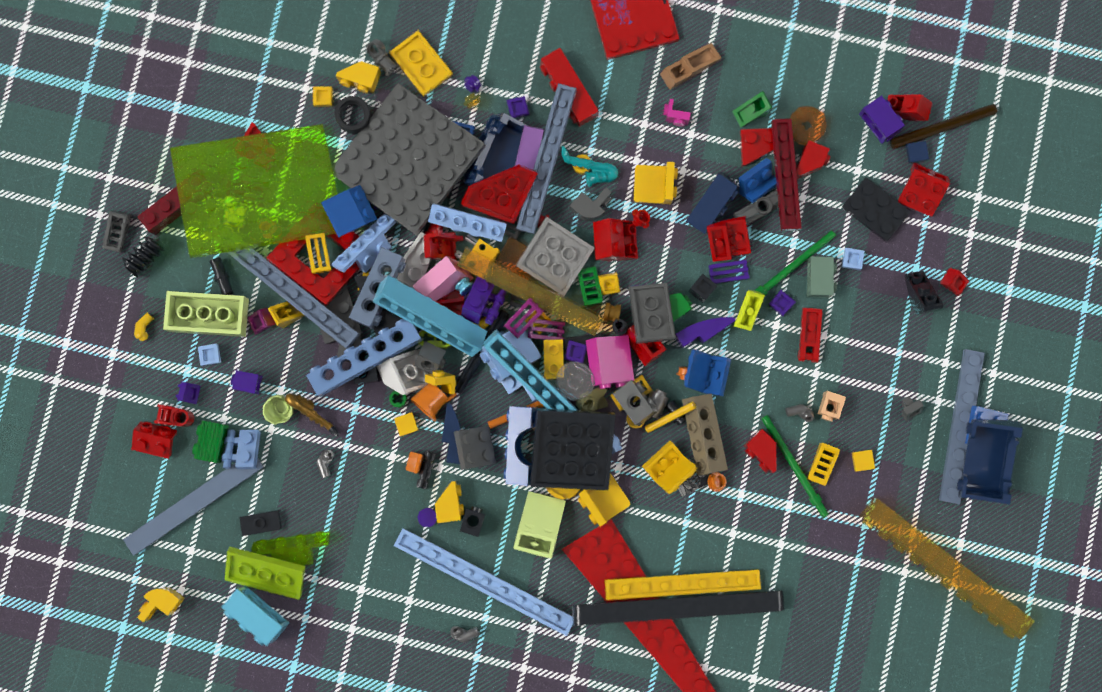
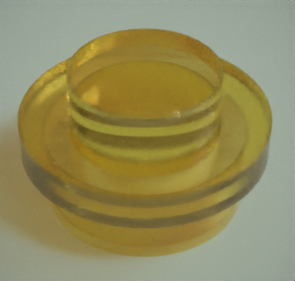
[463,93,481,109]

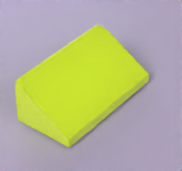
[734,290,765,331]

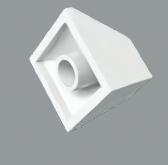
[376,350,428,395]

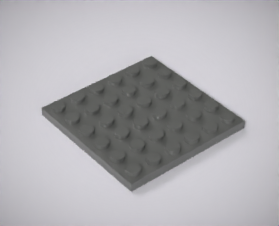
[329,84,486,236]

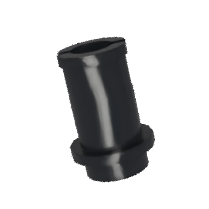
[665,400,686,426]

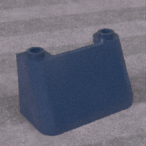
[462,113,526,186]
[957,419,1023,504]

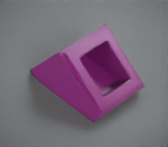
[247,308,276,334]

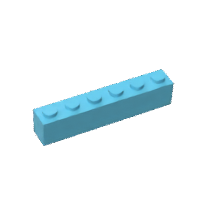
[373,275,487,357]
[483,329,579,411]

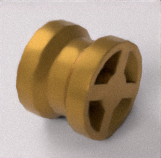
[603,302,621,322]

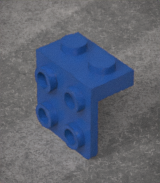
[684,349,731,397]

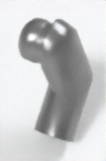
[785,404,814,422]
[317,450,334,479]
[450,626,480,643]

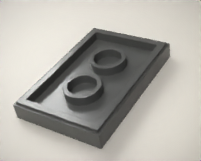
[628,283,676,344]

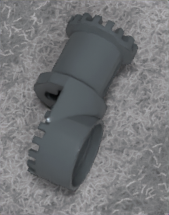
[366,39,399,77]

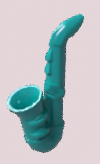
[561,146,618,187]

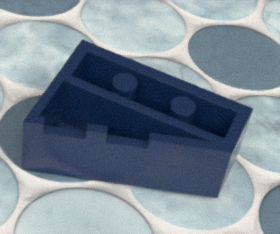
[686,172,739,234]

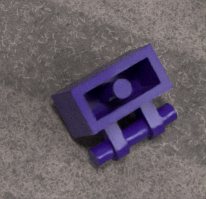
[859,95,905,144]
[461,276,506,325]

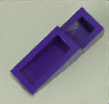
[675,317,736,348]

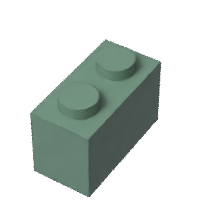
[807,256,837,298]

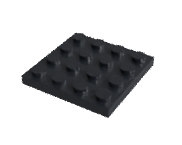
[530,408,616,490]

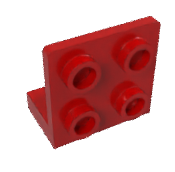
[898,163,950,216]

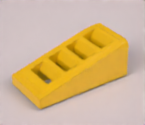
[807,443,840,486]

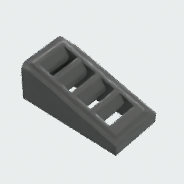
[102,210,132,253]

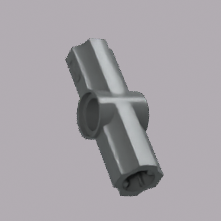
[733,190,779,225]

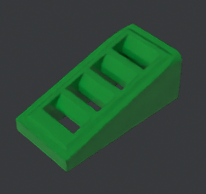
[578,266,603,307]

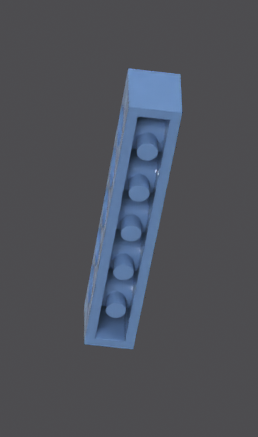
[306,319,422,397]

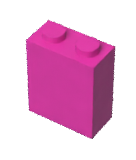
[586,335,634,389]

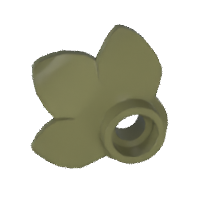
[576,387,608,412]

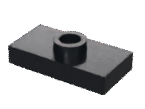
[239,510,282,536]

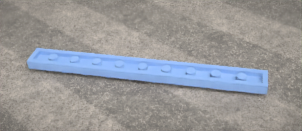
[394,528,573,636]

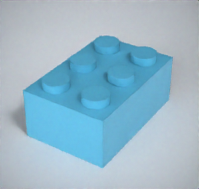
[221,586,290,646]

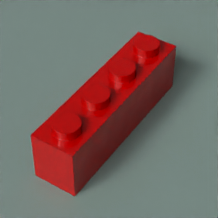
[539,48,599,127]

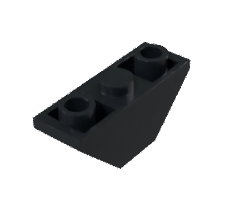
[905,271,944,315]

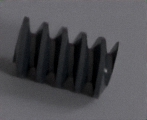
[122,236,165,278]

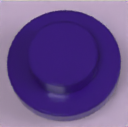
[464,75,482,93]

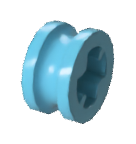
[455,277,473,296]

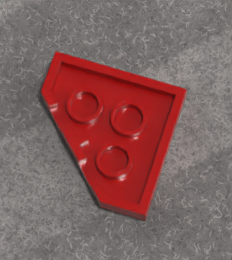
[461,164,538,224]

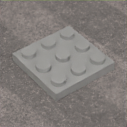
[515,217,595,296]

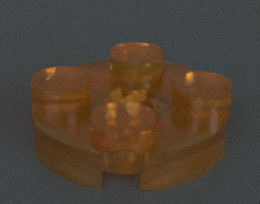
[789,106,826,145]

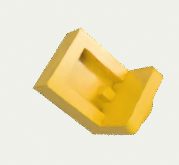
[425,370,456,394]

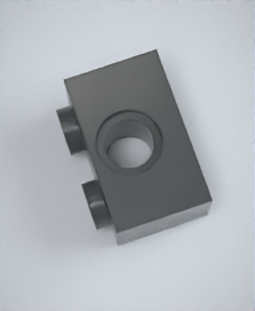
[613,380,658,426]

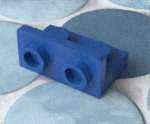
[739,158,777,203]

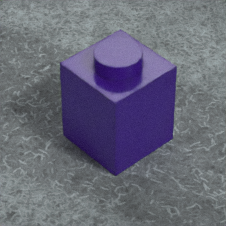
[231,370,263,395]

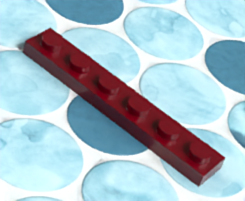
[771,119,802,231]

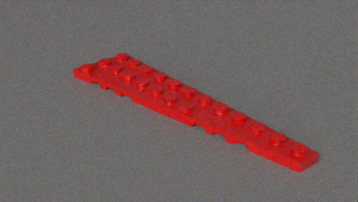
[562,519,715,692]

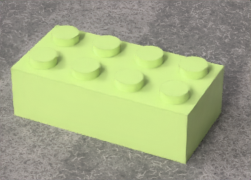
[163,291,249,337]

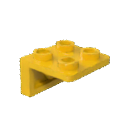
[634,162,678,204]
[642,441,697,494]
[577,474,630,526]

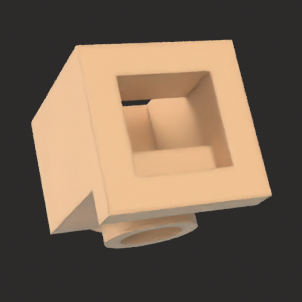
[818,391,846,422]

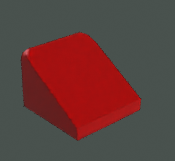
[940,268,969,296]

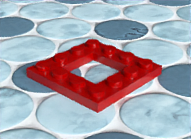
[266,203,360,307]

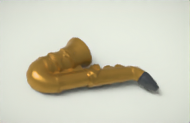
[285,393,339,436]

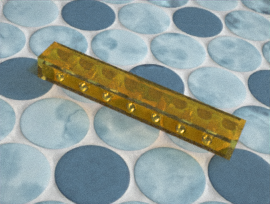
[457,247,604,336]

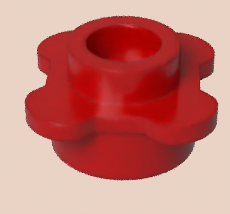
[632,209,650,229]

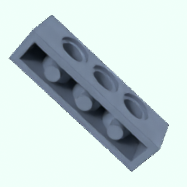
[349,247,406,329]

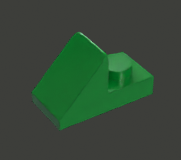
[732,91,773,127]

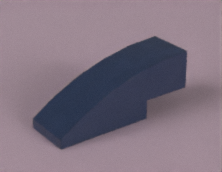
[442,404,462,464]

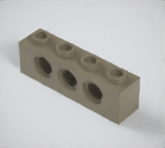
[682,394,728,476]

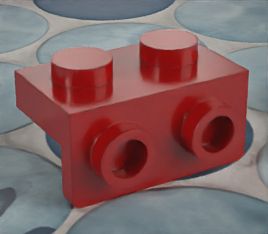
[424,230,463,260]
[131,421,177,459]

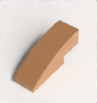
[660,43,721,90]

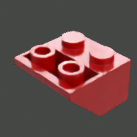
[593,218,638,261]

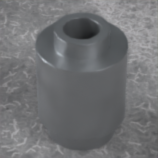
[648,389,669,419]

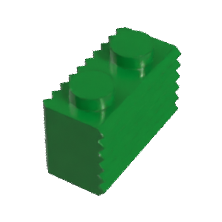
[192,421,229,463]

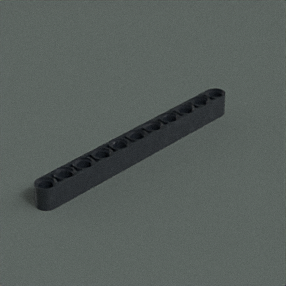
[572,591,785,626]

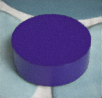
[418,508,437,527]

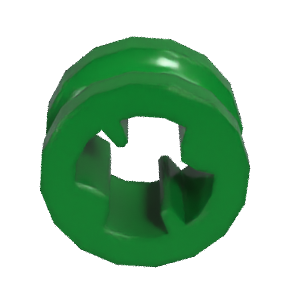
[389,391,407,408]

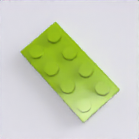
[225,547,306,600]

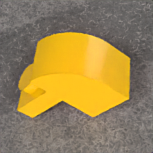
[137,587,185,622]

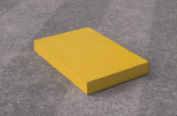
[389,30,453,97]

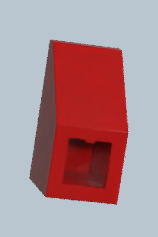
[887,94,932,121]
[743,429,776,473]

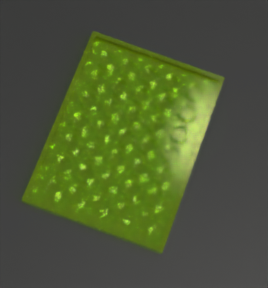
[170,124,337,258]

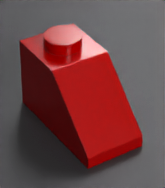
[796,140,830,179]

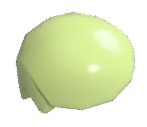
[263,395,294,425]

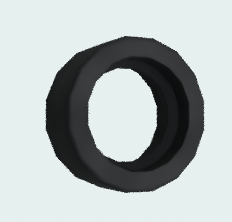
[334,96,372,134]

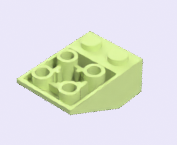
[513,491,566,559]

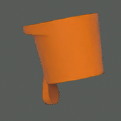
[411,383,457,422]

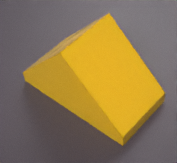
[268,301,305,328]

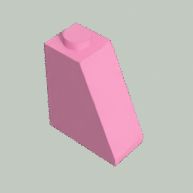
[413,256,473,301]

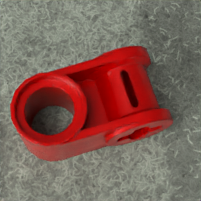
[154,404,194,427]

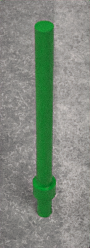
[754,231,836,296]
[761,415,829,518]

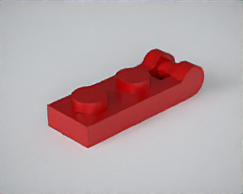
[798,307,823,363]

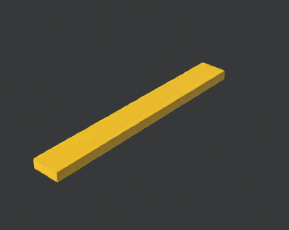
[605,570,761,600]

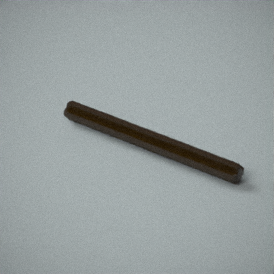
[890,104,998,149]

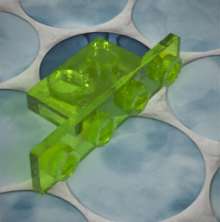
[251,531,331,566]

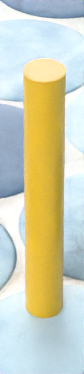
[645,401,696,433]

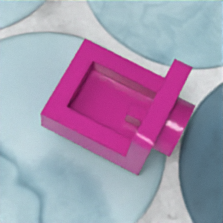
[663,99,691,126]

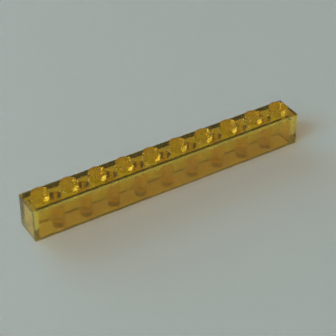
[859,498,1035,640]

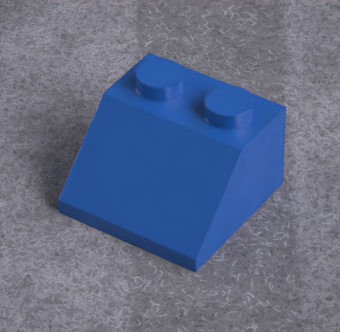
[321,185,377,237]

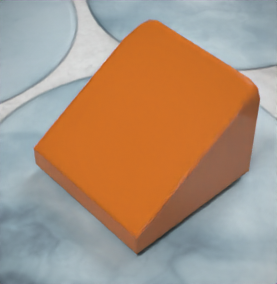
[406,452,424,474]

